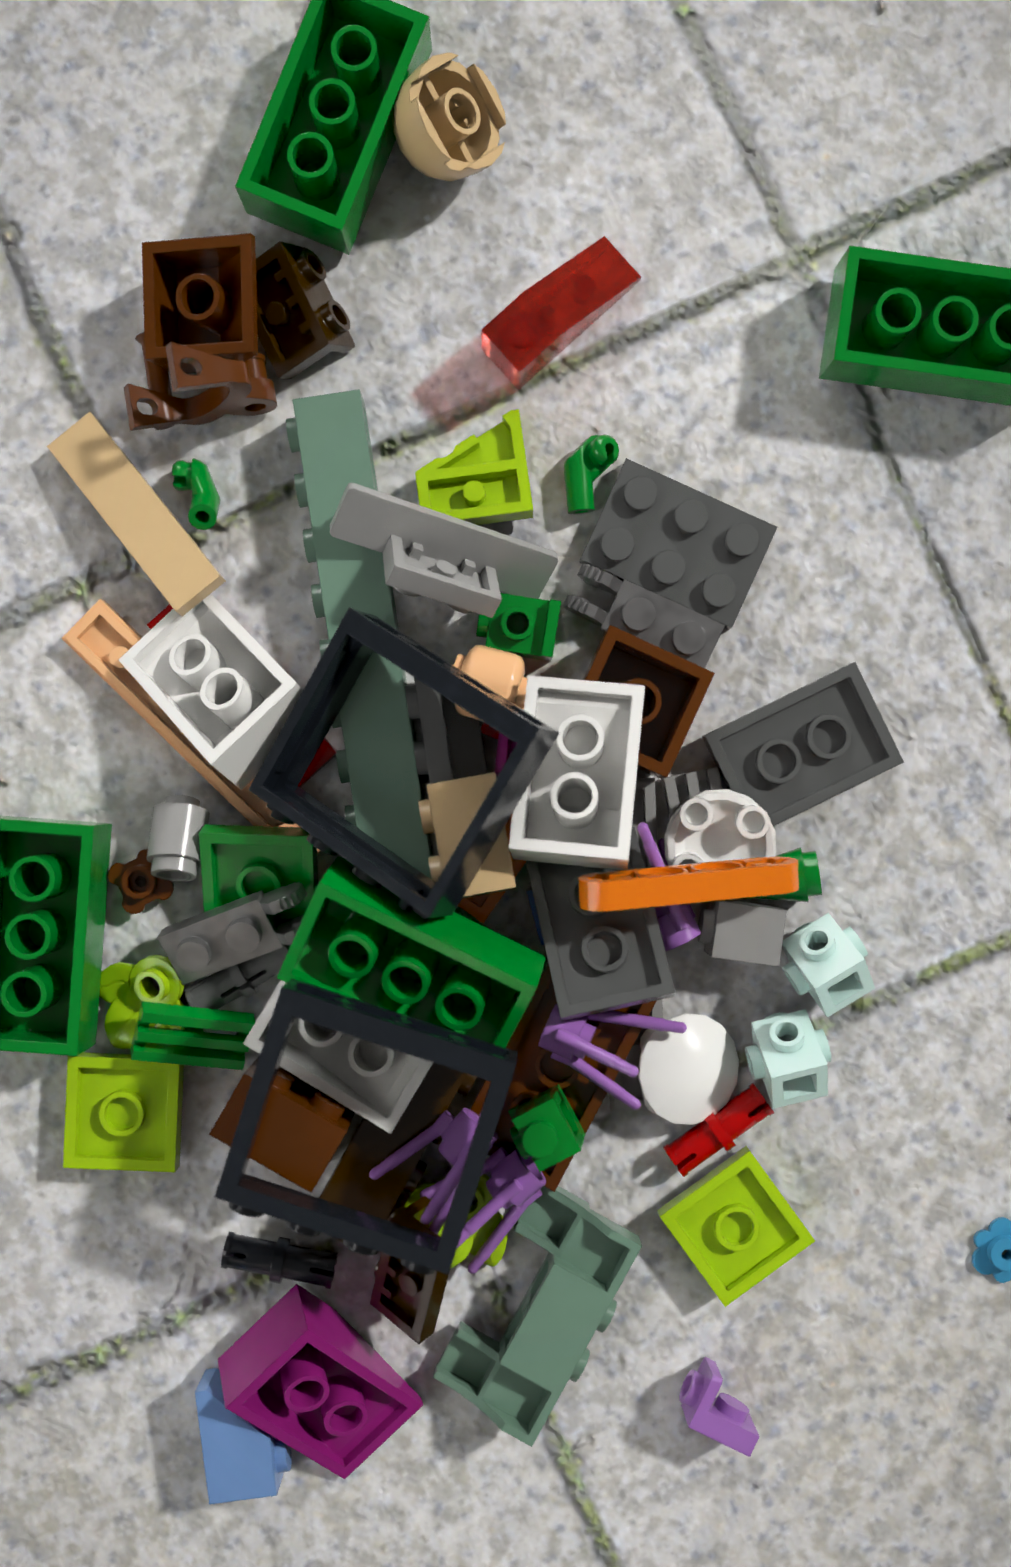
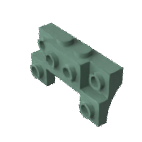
[433,1186,642,1447]

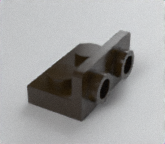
[256,241,355,380]
[370,1196,448,1345]

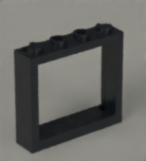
[248,607,559,920]
[214,978,518,1275]

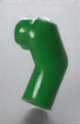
[564,434,619,514]
[172,458,220,530]

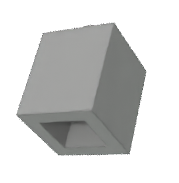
[697,899,787,967]

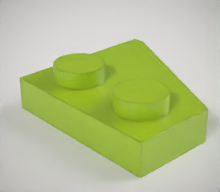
[415,409,533,525]

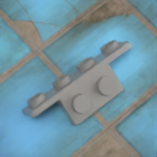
[330,483,558,618]

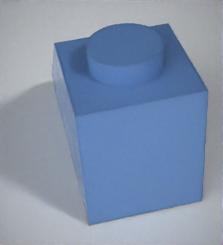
[195,1368,292,1505]

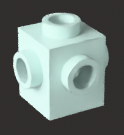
[782,913,875,1017]
[745,1009,831,1109]

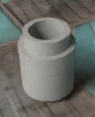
[147,795,210,881]

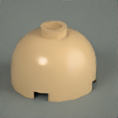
[392,52,506,182]

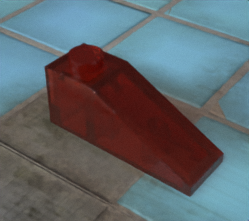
[481,236,641,390]

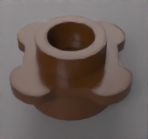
[108,849,174,914]

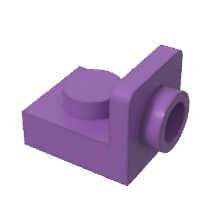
[679,1357,760,1457]

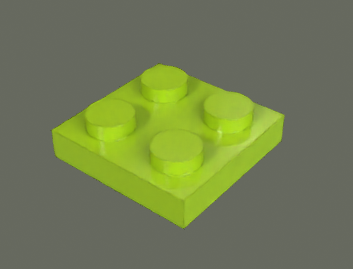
[63,1052,184,1173]
[657,1146,815,1307]

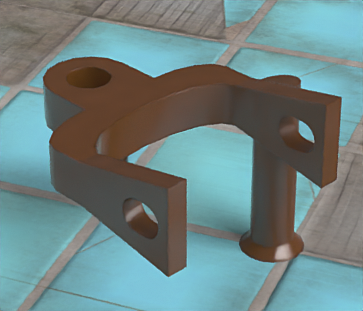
[124,332,277,431]

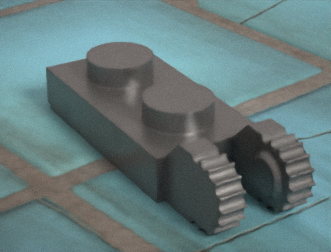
[563,563,725,668]
[157,882,307,985]

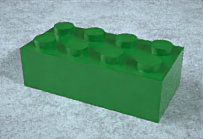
[235,0,432,255]
[819,246,1011,406]
[0,816,112,1056]

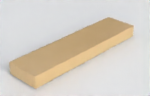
[47,412,226,617]

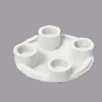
[664,789,777,866]
[638,1013,739,1125]

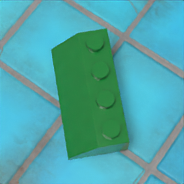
[276,855,546,1081]

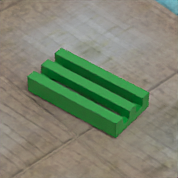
[130,1001,255,1070]

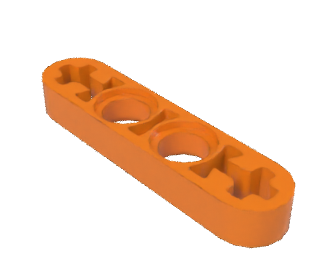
[578,857,799,911]

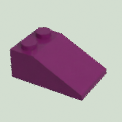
[218,1284,423,1479]

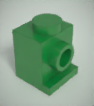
[476,593,561,662]
[508,1084,585,1172]

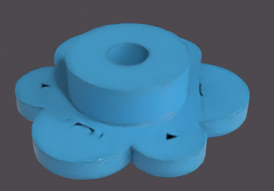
[971,1217,1011,1283]

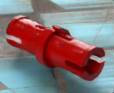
[663,1083,774,1177]

